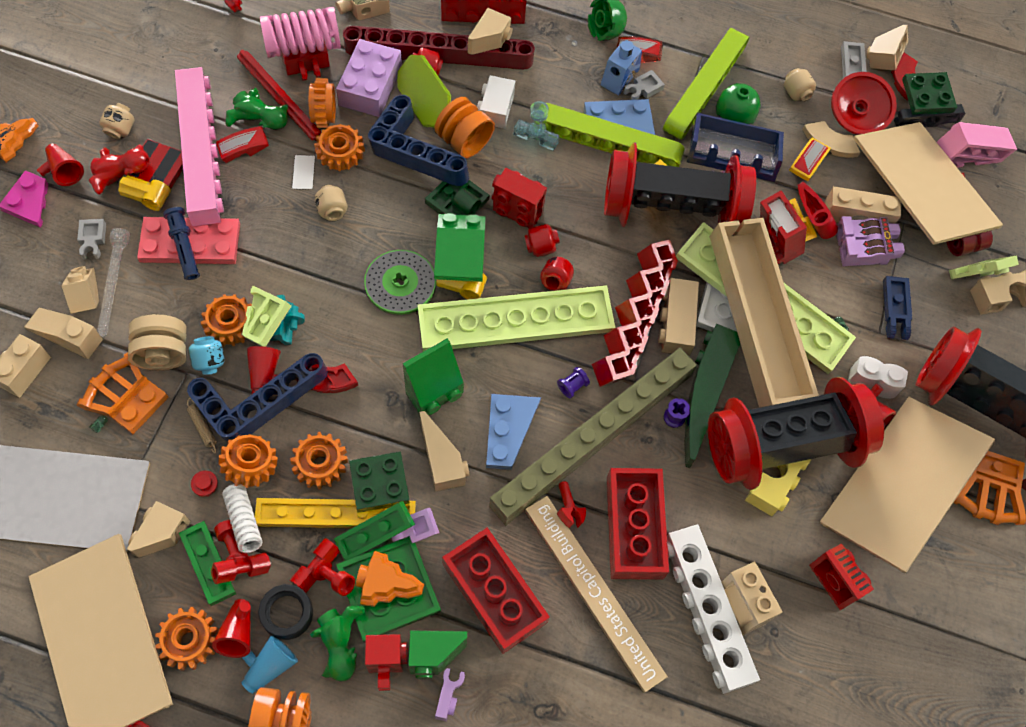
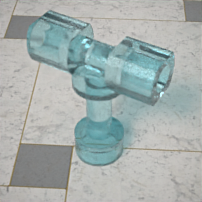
[513,101,560,151]

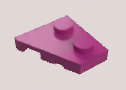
[0,170,48,228]

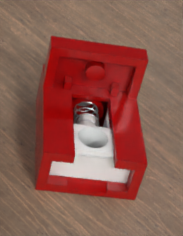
[760,190,807,264]

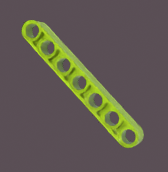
[662,28,750,140]
[533,103,685,167]

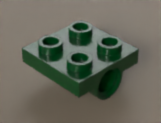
[902,72,958,115]
[425,180,490,216]
[349,451,410,513]

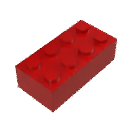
[441,0,527,24]
[607,468,669,580]
[442,527,550,654]

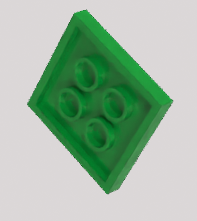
[336,536,441,643]

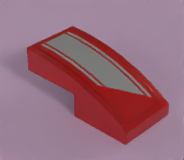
[216,126,269,163]

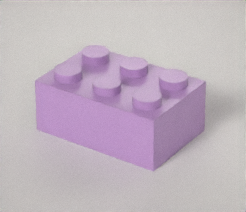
[336,39,402,117]

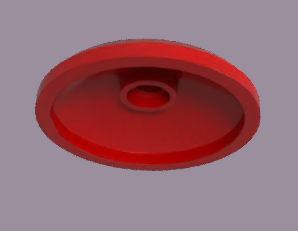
[831,72,897,135]

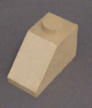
[468,8,513,55]
[867,25,908,70]

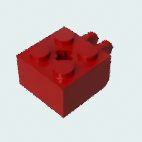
[281,41,330,81]

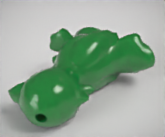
[225,88,288,130]
[310,605,365,682]

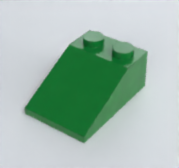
[434,213,485,282]
[403,338,464,415]

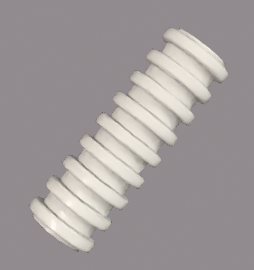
[222,484,263,553]

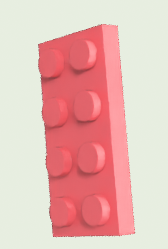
[137,217,240,264]

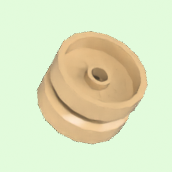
[128,314,186,370]

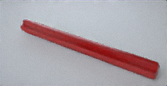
[237,50,322,141]

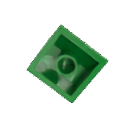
[409,630,467,679]

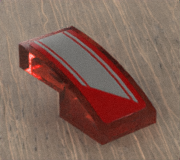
[617,36,663,63]

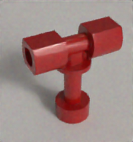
[211,520,271,584]
[289,538,355,596]

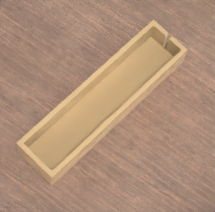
[709,218,819,408]

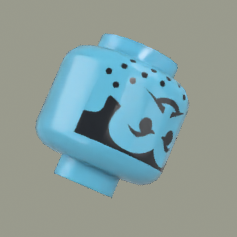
[188,336,225,375]

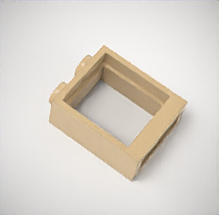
[721,561,783,635]

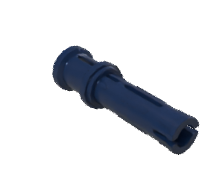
[163,207,200,280]

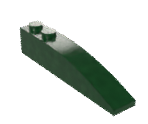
[684,323,740,468]

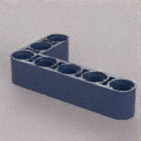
[368,95,470,186]
[187,353,328,443]

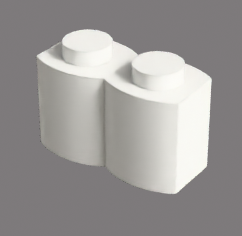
[848,356,908,399]

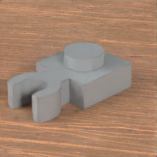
[624,70,665,100]
[77,219,106,260]

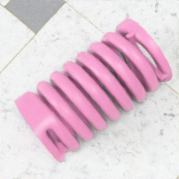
[260,7,341,58]

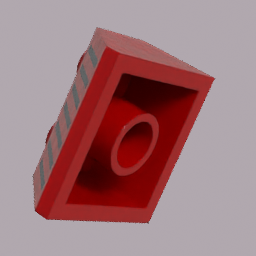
[809,544,874,610]

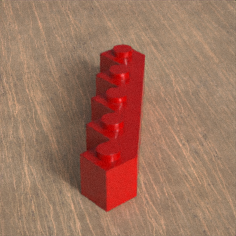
[592,239,678,387]

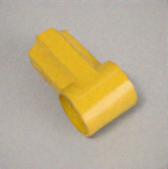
[118,175,171,211]
[436,273,487,300]

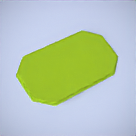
[397,55,451,128]

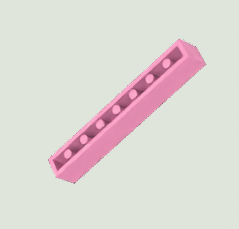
[175,67,224,226]

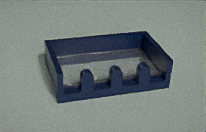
[687,113,784,182]

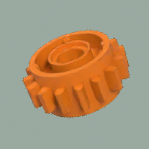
[308,78,336,128]
[314,124,365,171]
[201,294,252,347]
[290,432,348,489]
[219,434,278,488]
[155,607,219,671]

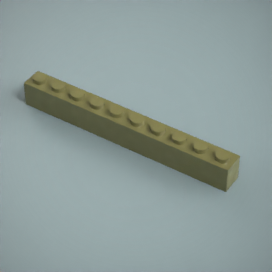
[489,348,697,526]

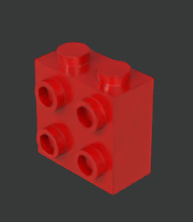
[491,168,547,228]

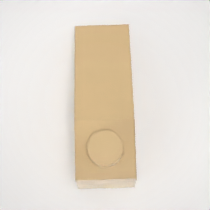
[24,308,103,359]
[419,411,469,492]

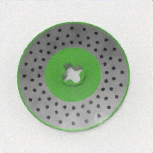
[364,250,436,315]

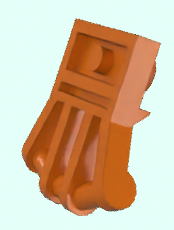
[77,352,169,435]
[954,451,1026,525]

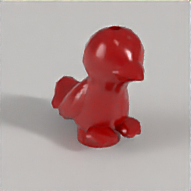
[89,144,150,195]

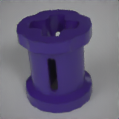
[557,367,590,399]
[663,398,690,428]

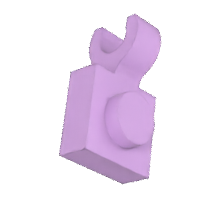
[392,508,439,543]
[435,668,465,722]

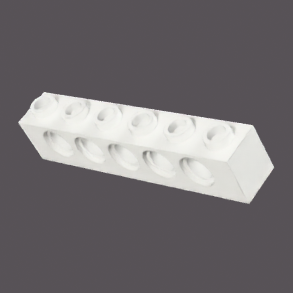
[667,524,760,694]

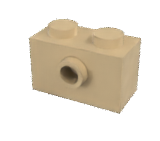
[0,334,51,398]

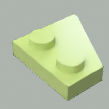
[949,255,1019,279]
[242,286,291,347]

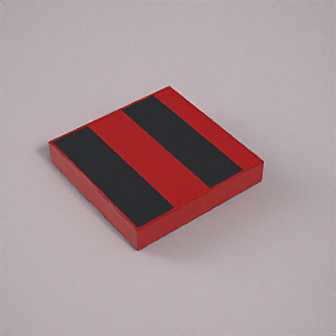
[126,139,183,189]

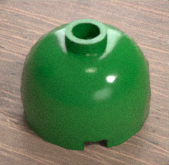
[588,0,627,41]
[716,83,761,124]

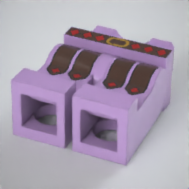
[836,216,905,266]

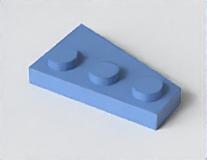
[584,99,655,135]
[486,394,541,470]

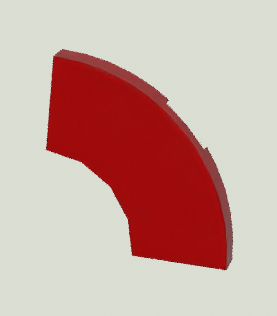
[891,52,918,101]
[296,363,358,393]

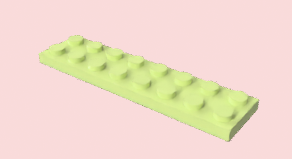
[676,222,856,374]
[418,285,615,351]

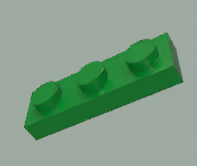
[334,501,415,561]
[179,521,237,606]

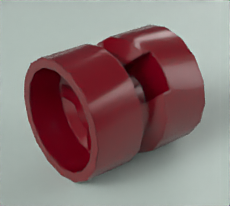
[946,230,993,257]

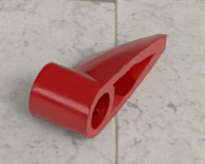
[797,181,838,239]

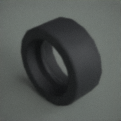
[258,584,314,640]

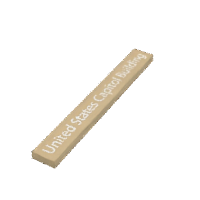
[525,496,668,693]

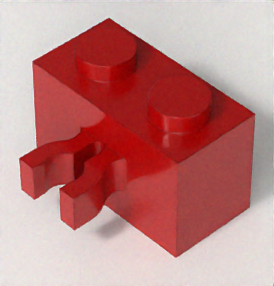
[365,634,408,691]

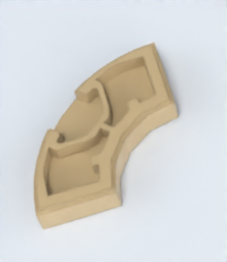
[802,121,860,158]

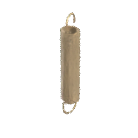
[187,398,217,453]

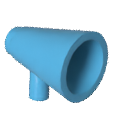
[241,636,298,694]

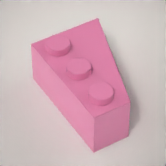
[937,122,1017,168]

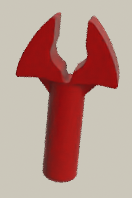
[557,481,586,528]

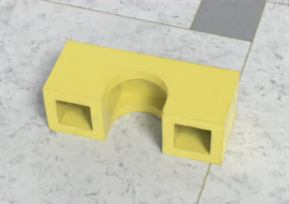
[745,459,811,516]

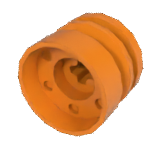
[435,97,495,158]
[248,687,311,727]

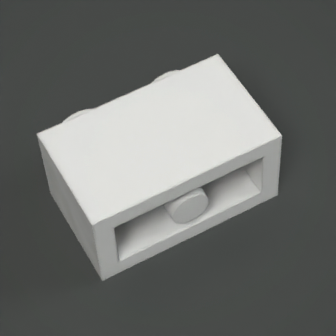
[477,75,515,129]

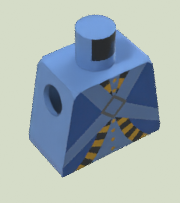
[601,40,642,96]

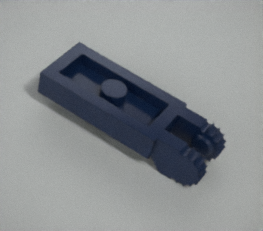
[883,276,912,340]

